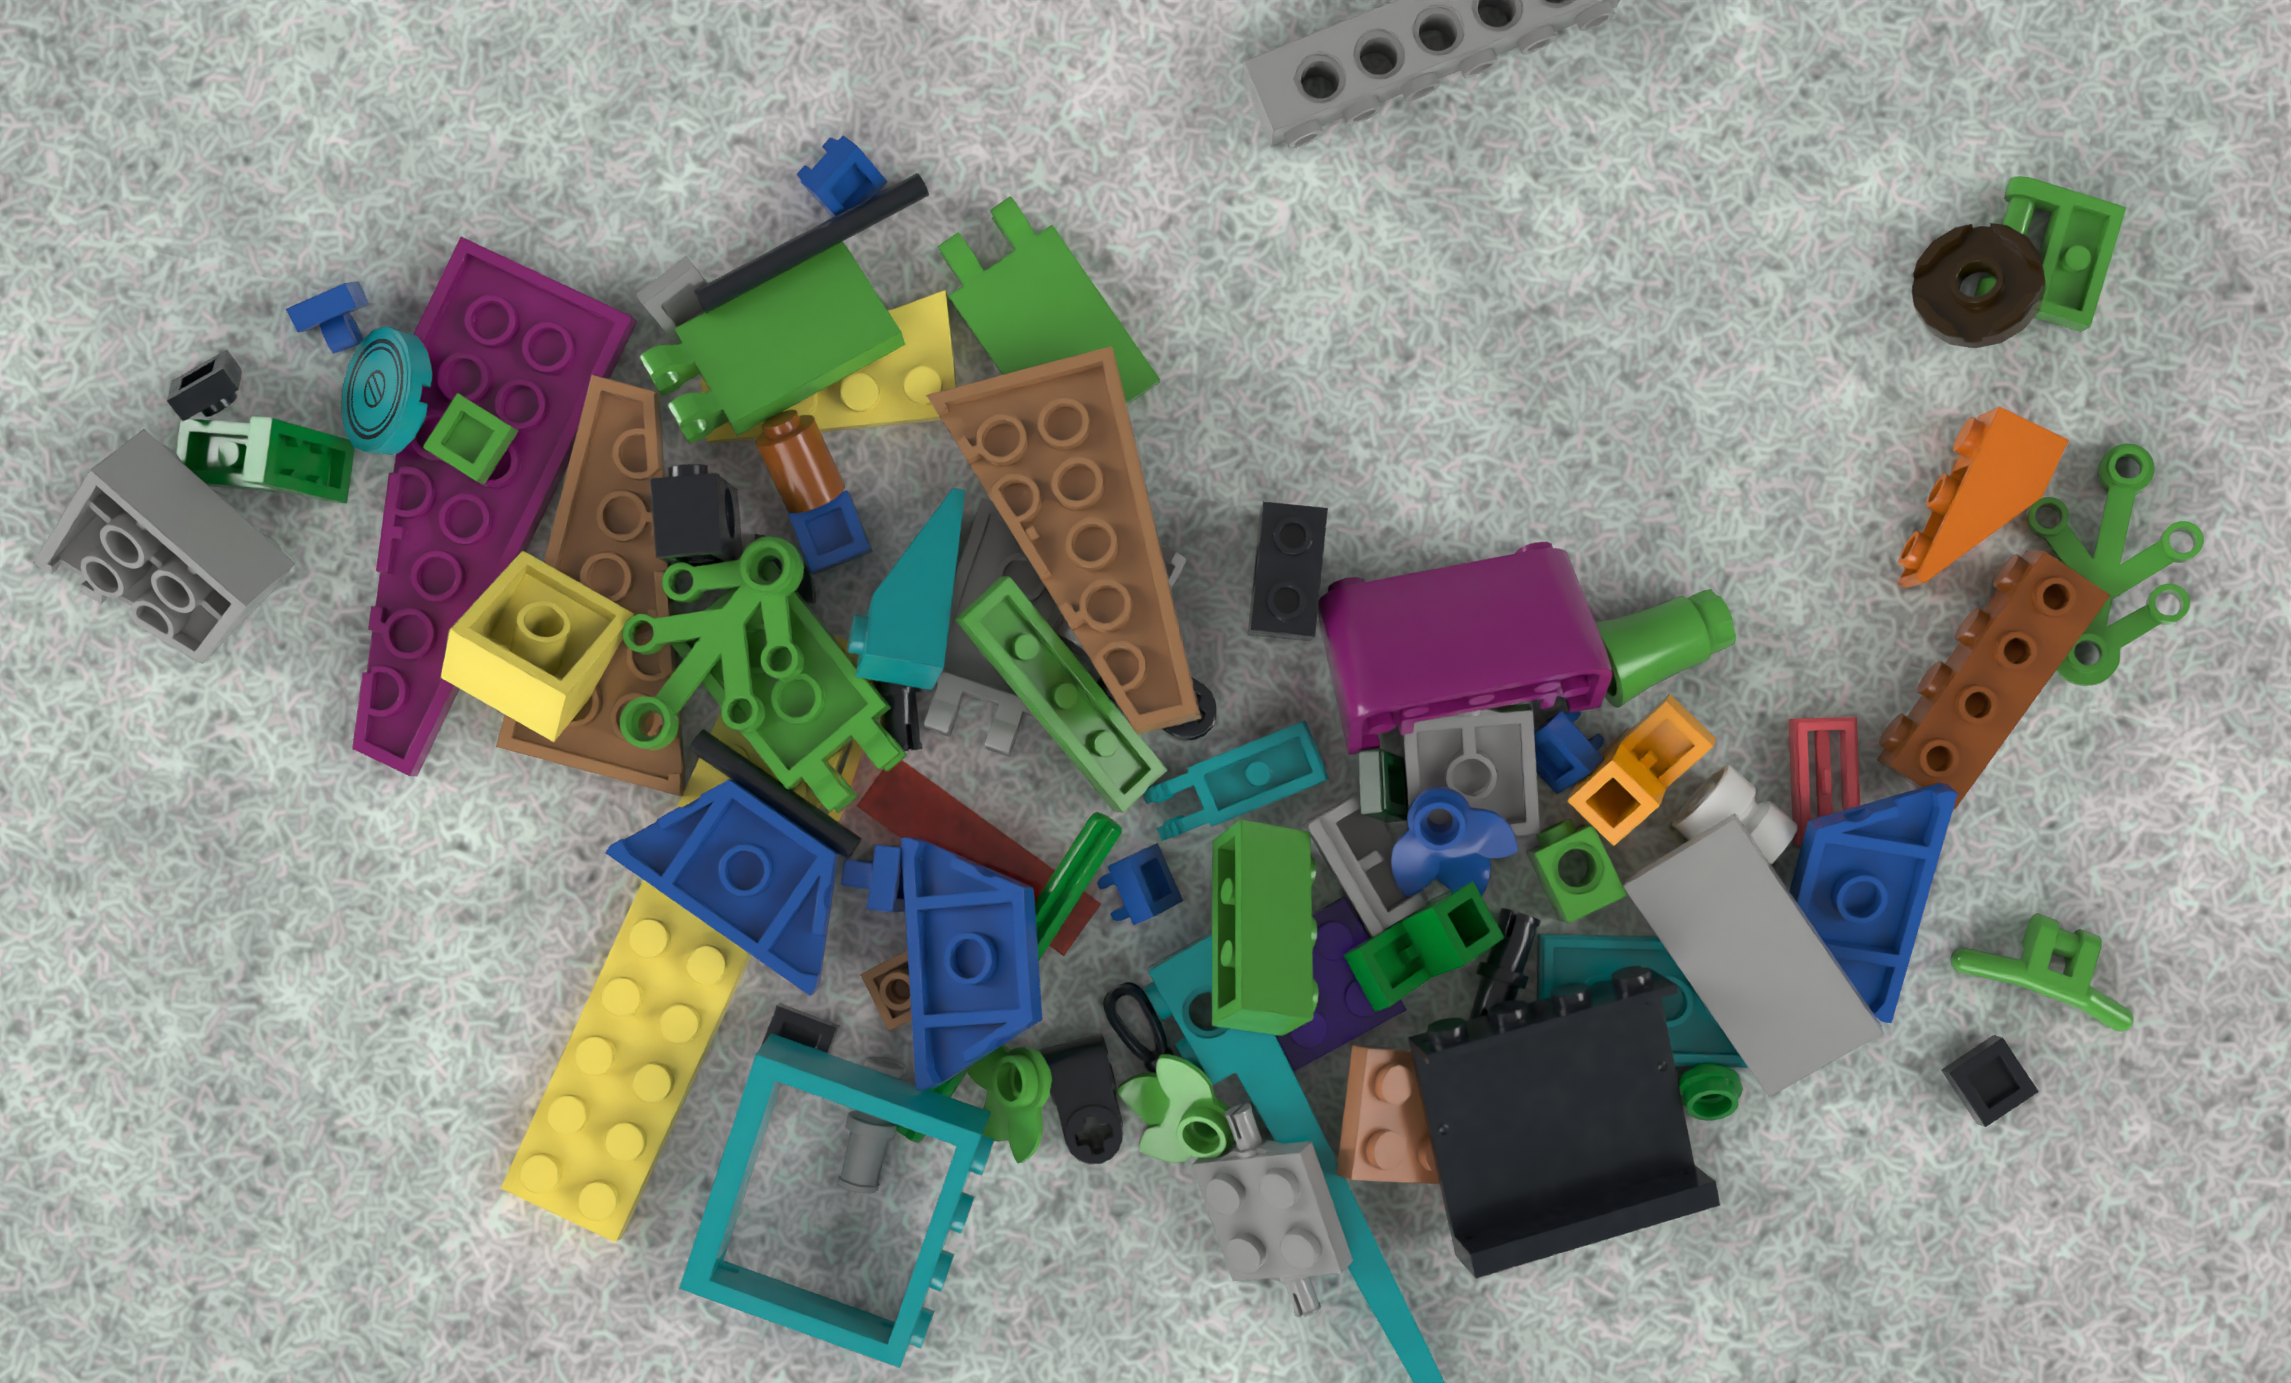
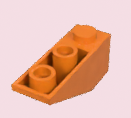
[1898,406,2069,588]

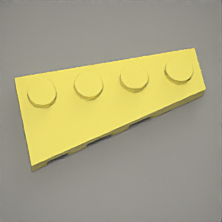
[701,290,957,444]

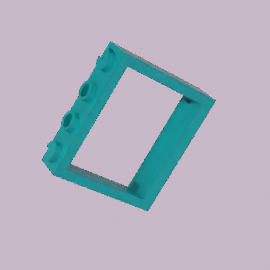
[679,1033,995,1368]

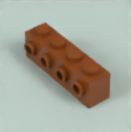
[1877,551,2110,809]

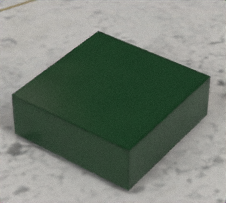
[1358,748,1408,823]

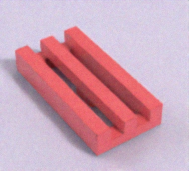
[1788,717,1860,846]

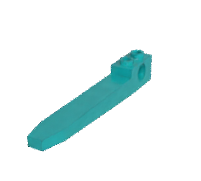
[1143,931,1445,1383]

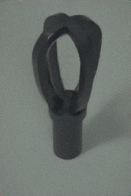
[1103,982,1175,1072]

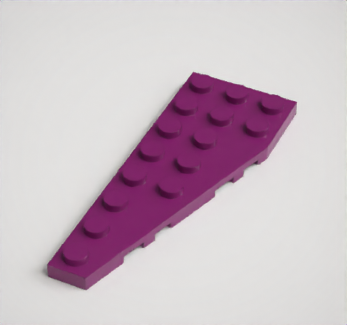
[352,237,637,776]

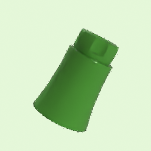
[1596,589,1736,708]

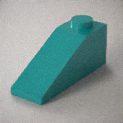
[847,488,965,690]

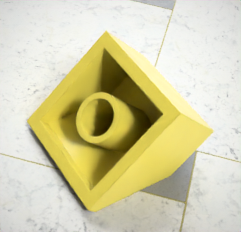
[441,551,634,742]

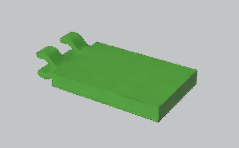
[938,196,1160,405]
[640,242,905,444]
[671,560,907,813]

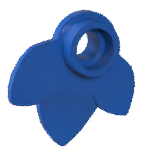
[1391,787,1518,897]

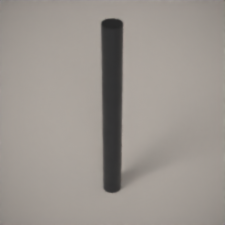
[694,173,929,314]

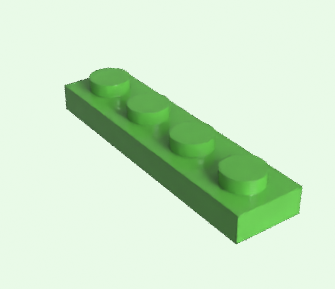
[954,576,1167,813]

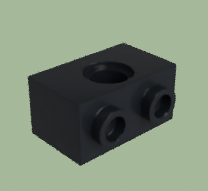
[650,464,743,567]
[1248,501,1328,641]

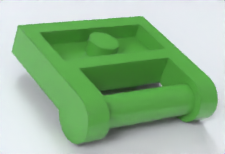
[1974,176,2127,332]

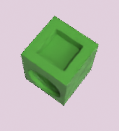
[1525,819,1627,923]

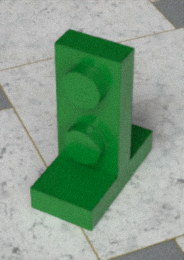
[176,416,355,504]

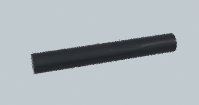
[689,729,862,860]

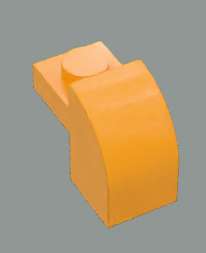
[1567,693,1716,846]

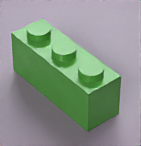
[1212,819,1318,1036]

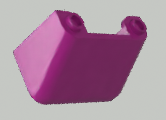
[1318,542,1613,755]

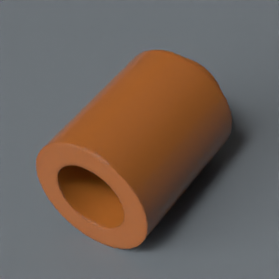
[755,410,845,513]

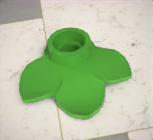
[967,1044,1052,1164]
[1117,1054,1235,1163]

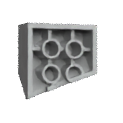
[33,429,295,664]

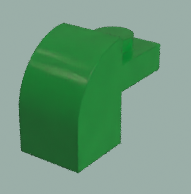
[1344,881,1504,1012]

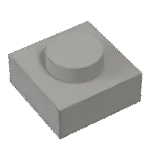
[636,256,708,345]

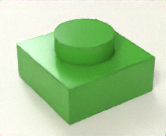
[423,393,518,485]

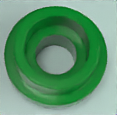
[1678,1062,1743,1121]

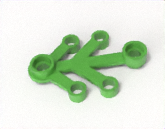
[2027,443,2204,686]
[620,536,805,750]

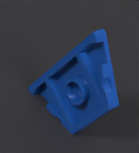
[605,780,839,996]
[1789,783,1958,1023]
[901,837,1043,1090]

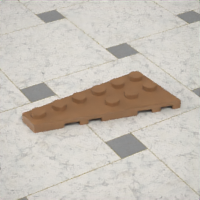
[927,346,1202,735]
[496,375,686,796]

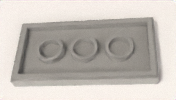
[1623,813,1883,1097]

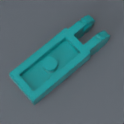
[1143,720,1329,841]

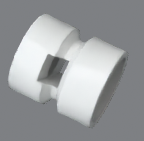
[1672,765,1797,864]

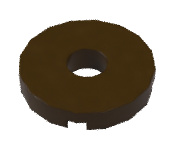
[1912,223,2047,348]

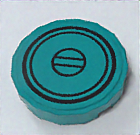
[341,326,432,455]

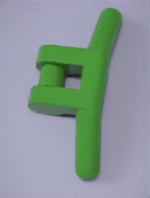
[1950,913,2134,1032]

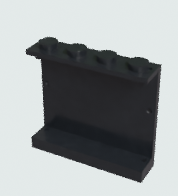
[1408,966,1720,1279]

